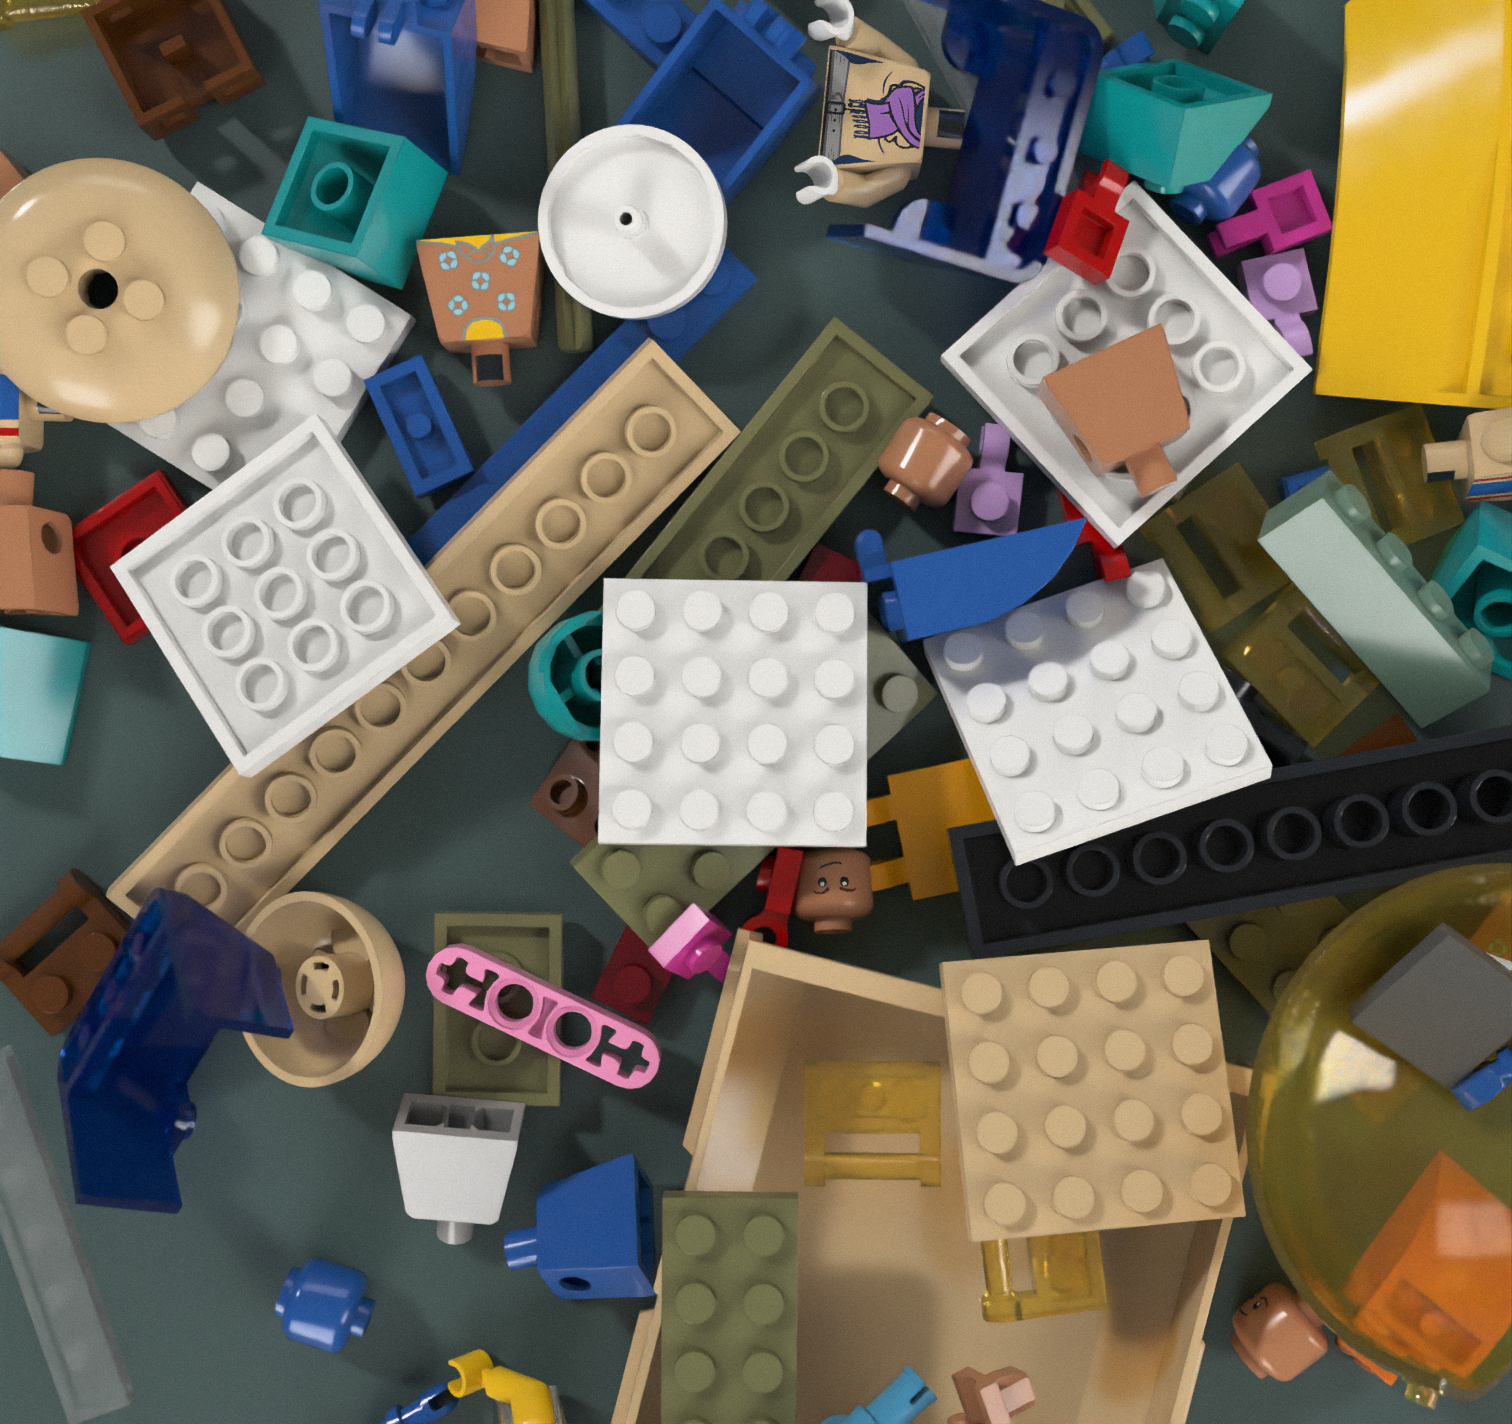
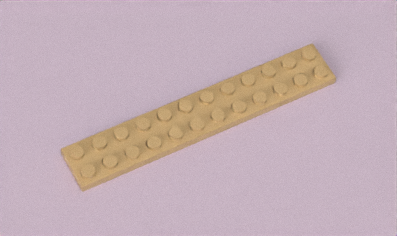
[106,338,741,975]

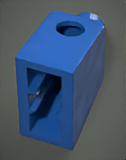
[504,1153,658,1299]

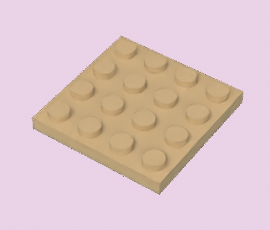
[939,939,1246,1242]

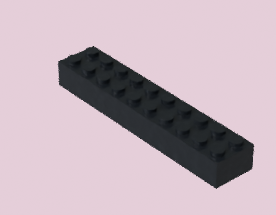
[946,724,1512,960]

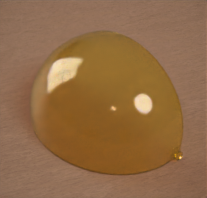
[1246,863,1512,1410]

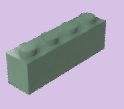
[1257,470,1494,729]

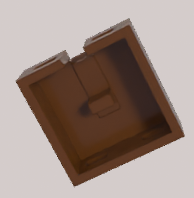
[80,0,267,141]

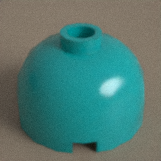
[528,611,603,741]

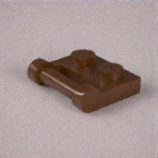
[0,868,153,1037]

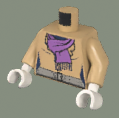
[794,0,965,208]

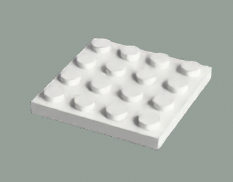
[940,180,1313,549]
[107,181,417,490]
[110,413,461,778]
[923,558,1272,866]
[598,578,868,848]

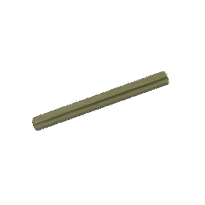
[538,0,593,354]

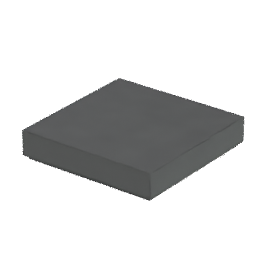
[1347,922,1512,1090]

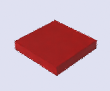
[72,469,189,645]

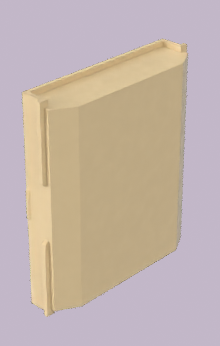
[611,927,1270,1424]

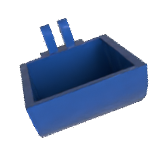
[318,0,477,176]
[615,0,825,206]
[854,517,1088,644]

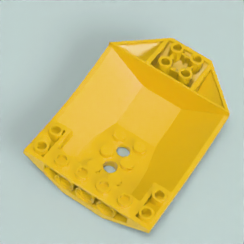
[1312,0,1512,409]

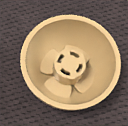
[234,891,405,1088]

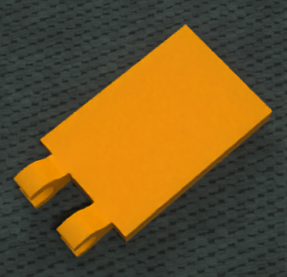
[867,758,996,901]

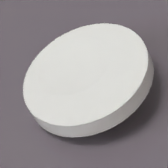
[538,124,728,320]

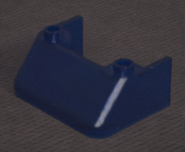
[826,0,1104,283]
[57,887,294,1214]

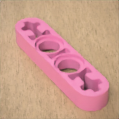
[426,943,662,1089]

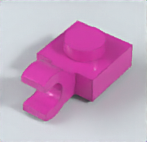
[1206,169,1332,259]
[648,903,733,984]

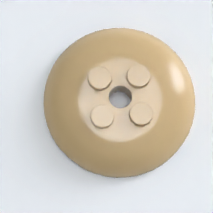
[0,158,241,423]

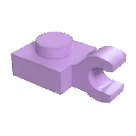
[1235,248,1318,359]
[951,423,1024,537]

